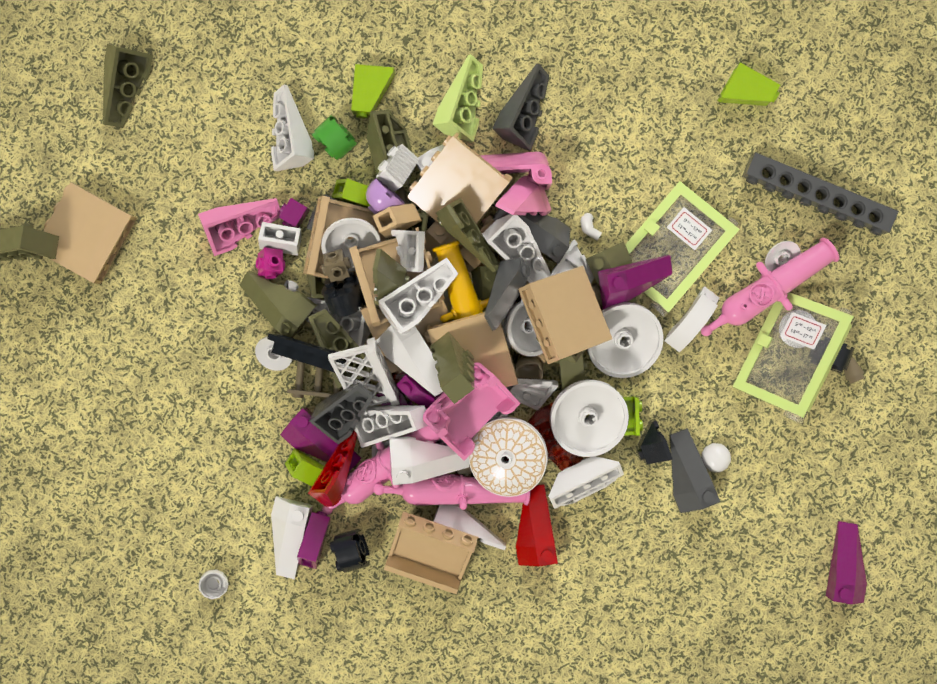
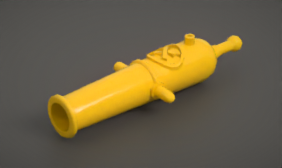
[432,240,489,323]

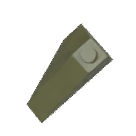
[103,44,153,128]
[239,270,317,338]

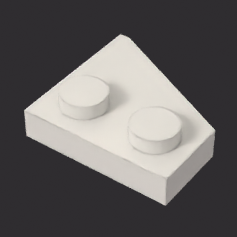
[391,230,425,272]
[507,379,558,410]

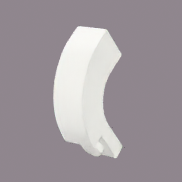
[664,286,719,352]

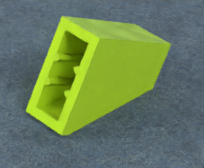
[717,63,780,106]
[351,64,395,119]
[332,179,370,208]
[285,448,324,486]

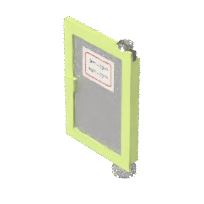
[625,181,740,317]
[733,292,855,424]

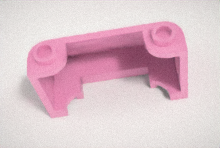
[480,152,552,190]
[423,362,521,461]

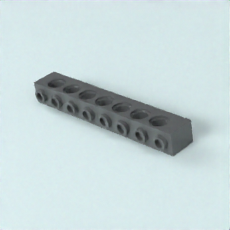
[742,152,899,236]

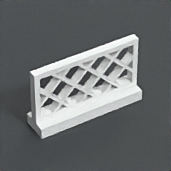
[328,337,400,407]

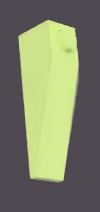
[432,54,483,142]

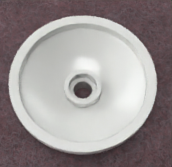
[321,218,381,271]
[506,300,543,356]

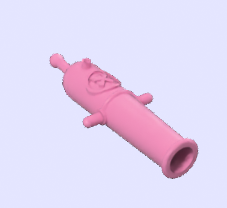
[701,238,840,336]
[322,426,441,515]
[373,474,530,510]

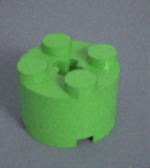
[312,114,358,160]

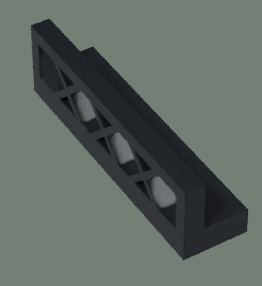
[267,334,347,374]

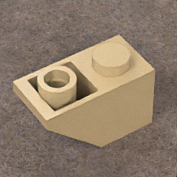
[373,203,422,239]

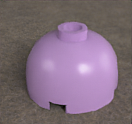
[366,178,405,214]

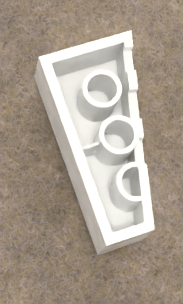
[354,405,428,448]

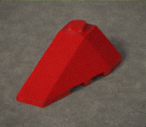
[308,429,357,507]
[516,484,558,567]

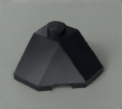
[636,419,672,464]

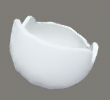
[701,443,731,472]
[199,570,228,599]

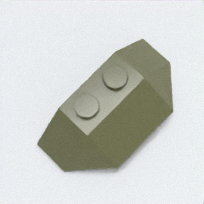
[367,110,416,186]

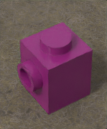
[279,198,310,228]

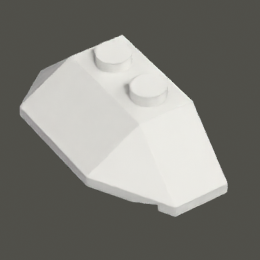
[548,456,624,509]

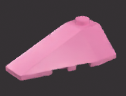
[495,174,551,216]
[198,198,280,256]

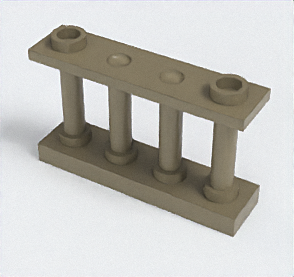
[287,361,341,398]

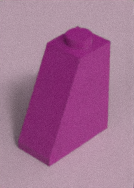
[297,511,330,569]

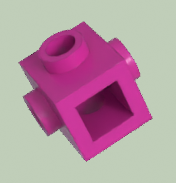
[256,247,285,279]

